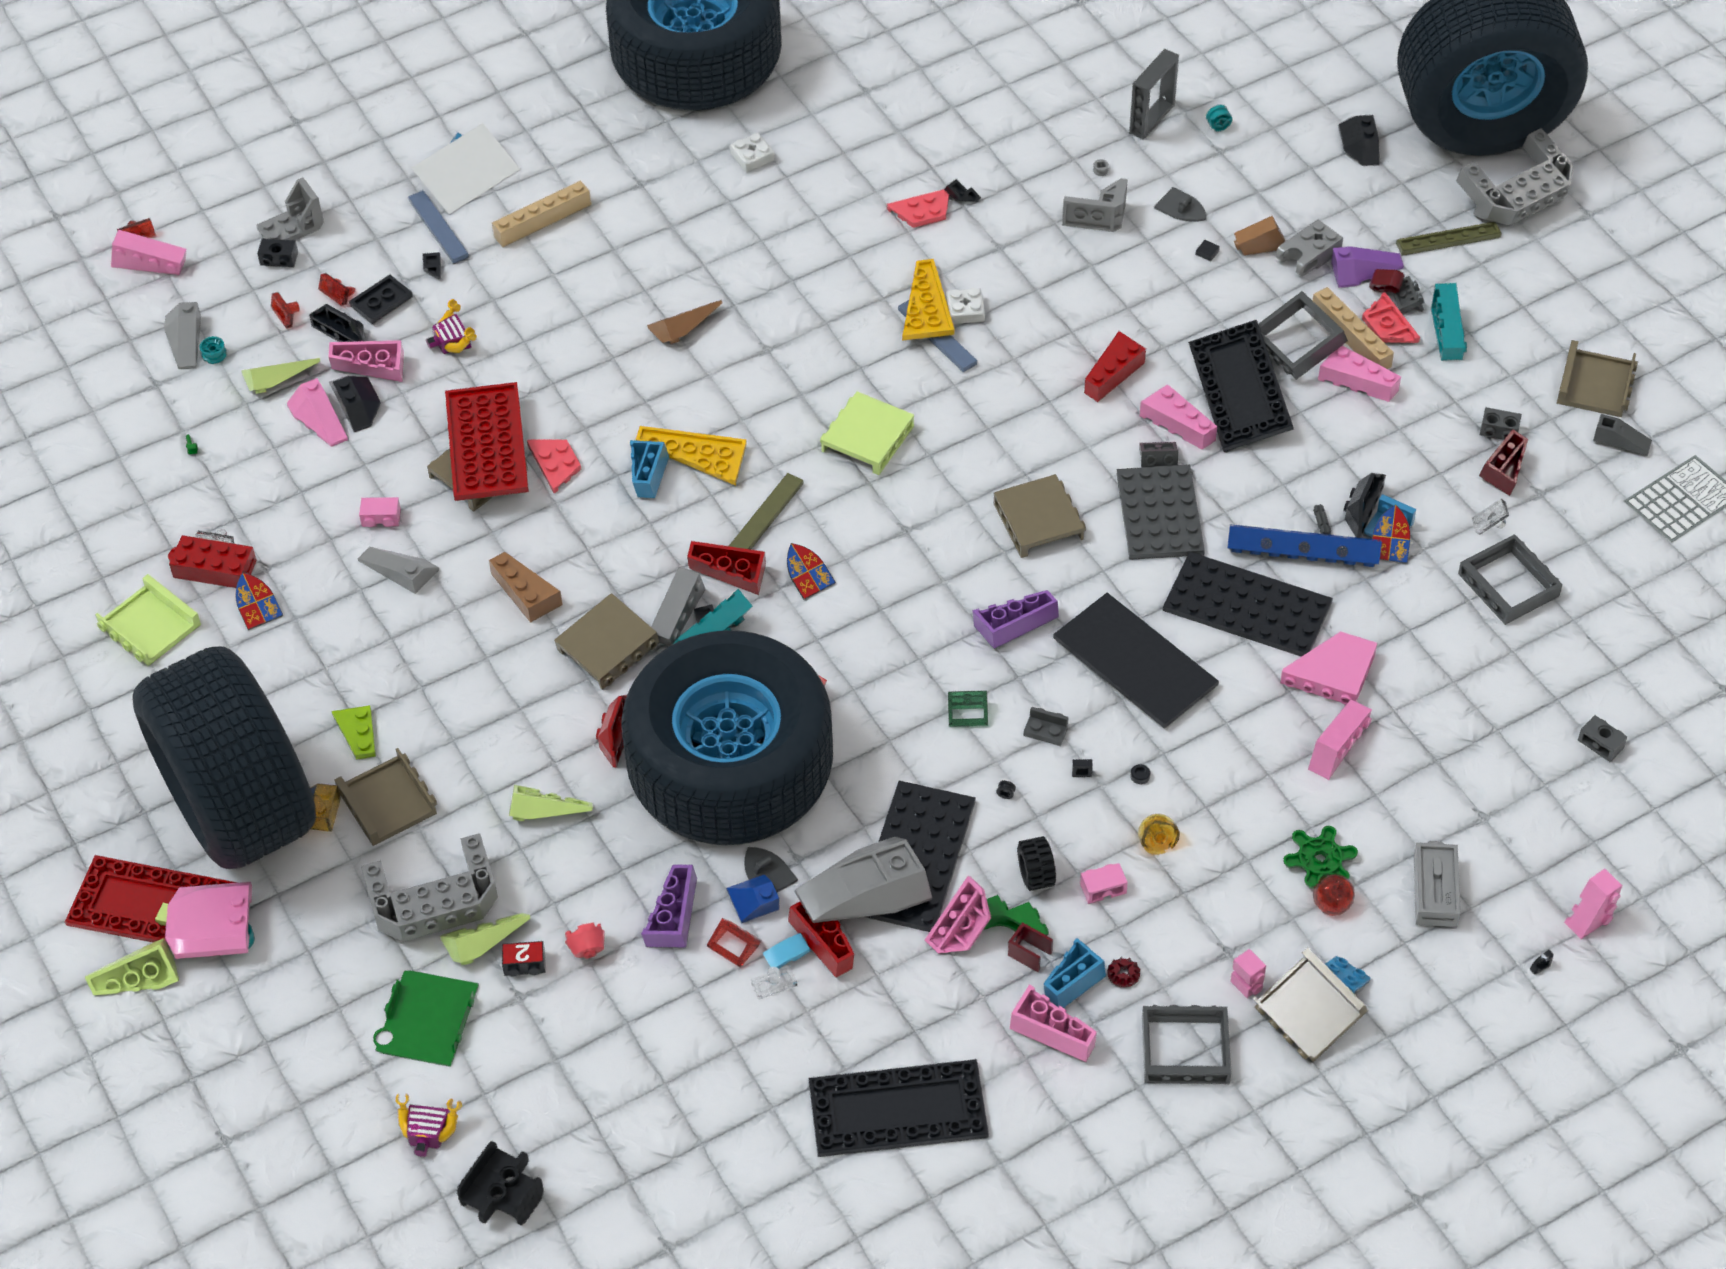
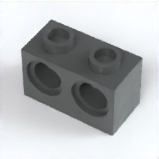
[1480,407,1522,440]

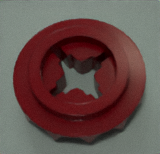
[1107,957,1140,987]

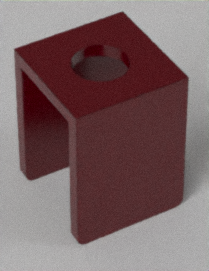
[1008,922,1053,972]

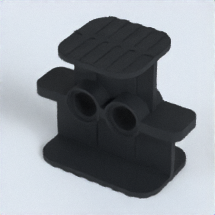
[457,1141,544,1225]

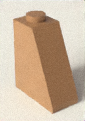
[1234,216,1286,255]

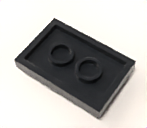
[349,274,413,324]

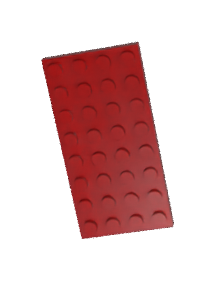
[445,382,529,501]

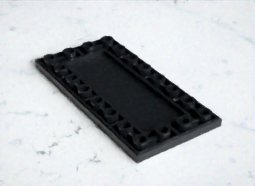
[1188,319,1294,452]
[1053,592,1219,729]
[809,1059,989,1157]

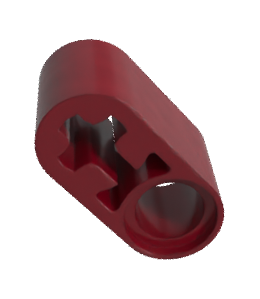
[1369,269,1405,293]

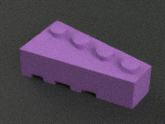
[972,590,1059,649]
[641,865,697,948]

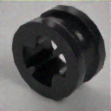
[996,780,1016,799]

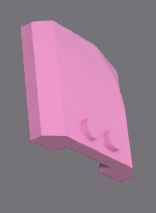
[165,882,252,959]

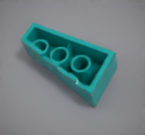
[1431,283,1467,361]
[673,589,753,644]

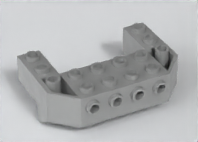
[1456,128,1573,226]
[361,833,498,942]

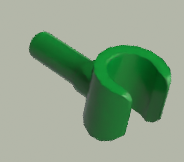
[186,434,198,454]

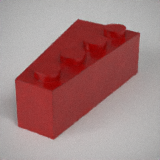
[1084,331,1146,402]
[687,541,766,595]
[788,902,854,978]

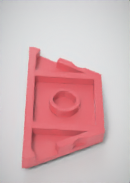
[887,189,950,228]
[1362,292,1420,343]
[527,439,581,493]

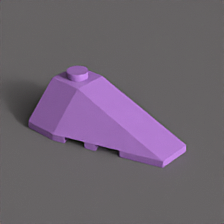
[1331,246,1404,288]

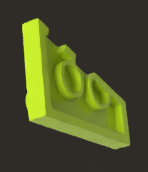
[331,705,376,760]

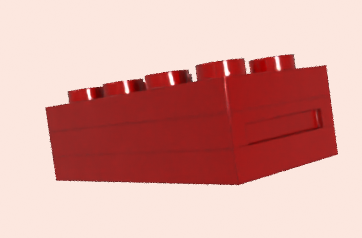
[168,535,257,588]

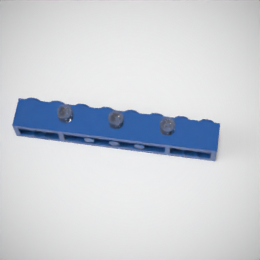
[1227,524,1382,567]

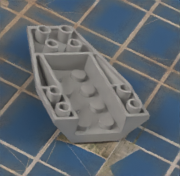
[795,837,932,923]

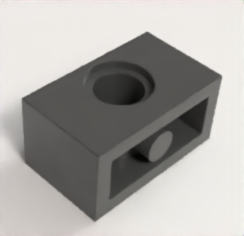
[1578,715,1627,762]

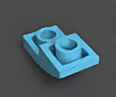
[763,933,811,971]

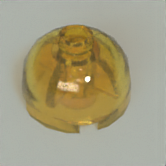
[1138,813,1180,855]

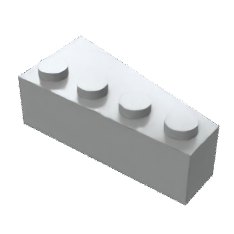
[651,567,705,646]

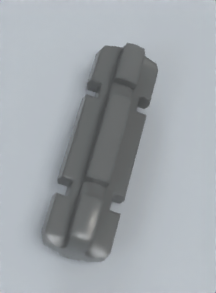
[1313,504,1331,535]

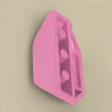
[925,876,991,953]

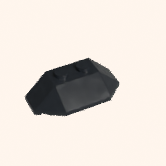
[1338,115,1380,166]
[309,304,366,342]
[329,376,381,432]
[1343,473,1386,538]

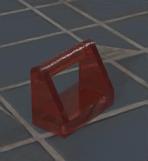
[707,918,762,967]

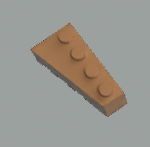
[489,552,563,623]

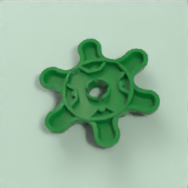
[1283,826,1358,888]

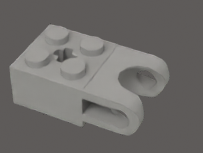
[1276,219,1343,276]

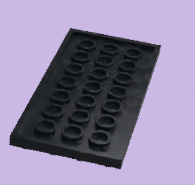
[1163,551,1333,657]
[865,780,976,932]

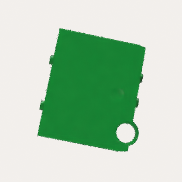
[373,971,479,1067]

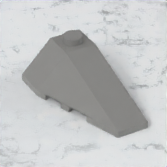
[164,302,201,369]
[357,547,439,594]

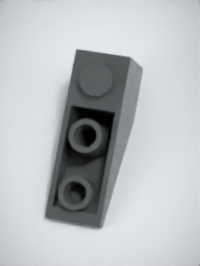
[1593,414,1652,456]

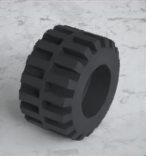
[1017,836,1056,891]

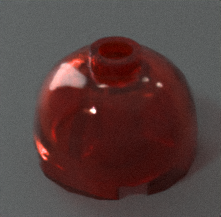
[1313,874,1355,916]

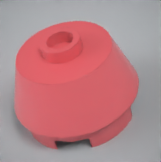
[565,923,605,959]

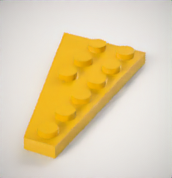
[902,259,955,341]
[636,426,747,486]

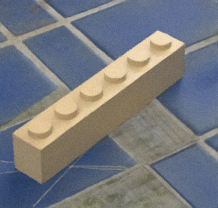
[492,180,591,247]
[1312,287,1394,369]

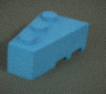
[630,440,669,498]
[1043,938,1106,1008]

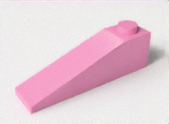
[287,378,348,447]

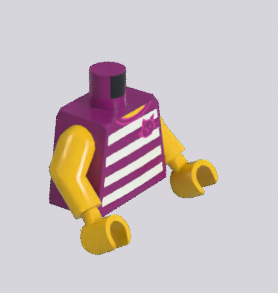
[426,299,477,354]
[395,1093,462,1157]

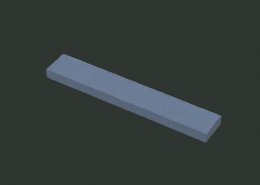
[408,190,469,264]
[898,300,977,372]

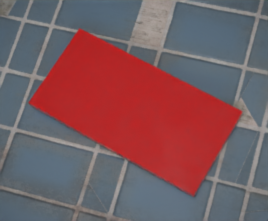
[65,855,238,956]

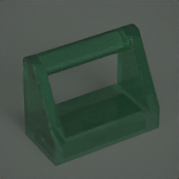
[948,691,988,727]

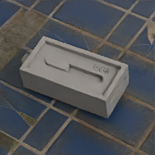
[1414,841,1461,927]

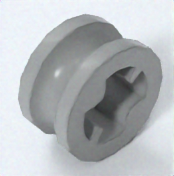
[1093,159,1109,176]

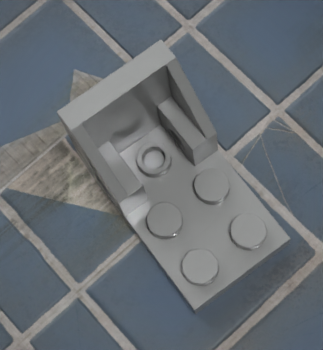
[256,178,324,240]
[1062,178,1128,232]

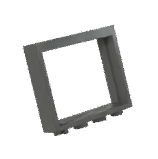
[1129,49,1179,140]
[1258,291,1348,380]
[1458,534,1563,625]
[1142,1005,1231,1084]

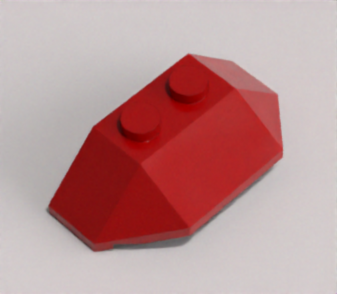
[596,695,627,768]

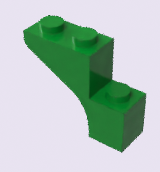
[984,895,1049,936]

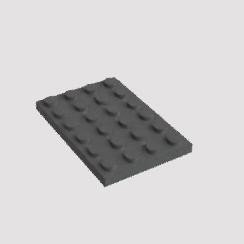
[1116,464,1205,560]

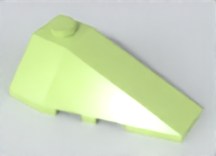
[241,358,320,394]
[509,785,593,821]
[440,913,531,965]
[85,938,179,995]

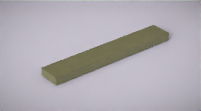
[1396,222,1502,256]
[729,473,803,550]

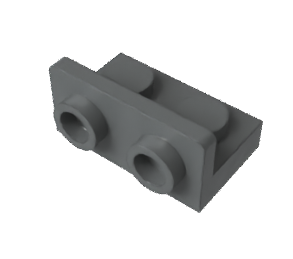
[1393,276,1425,313]
[1139,442,1178,467]
[1023,707,1069,746]

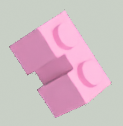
[359,497,401,527]
[1080,863,1128,904]
[1231,949,1266,998]

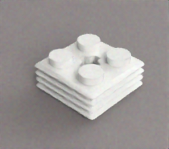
[730,133,775,172]
[946,288,985,324]

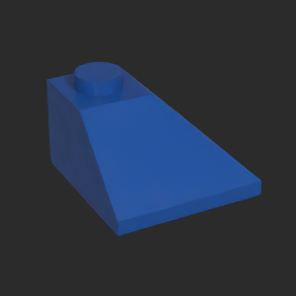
[727,874,779,923]

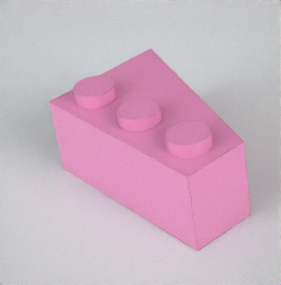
[1564,869,1622,939]

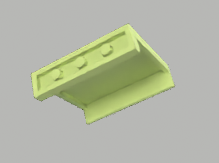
[820,392,914,475]
[95,574,201,666]

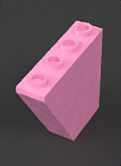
[1280,631,1378,705]

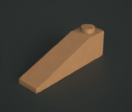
[647,300,722,344]

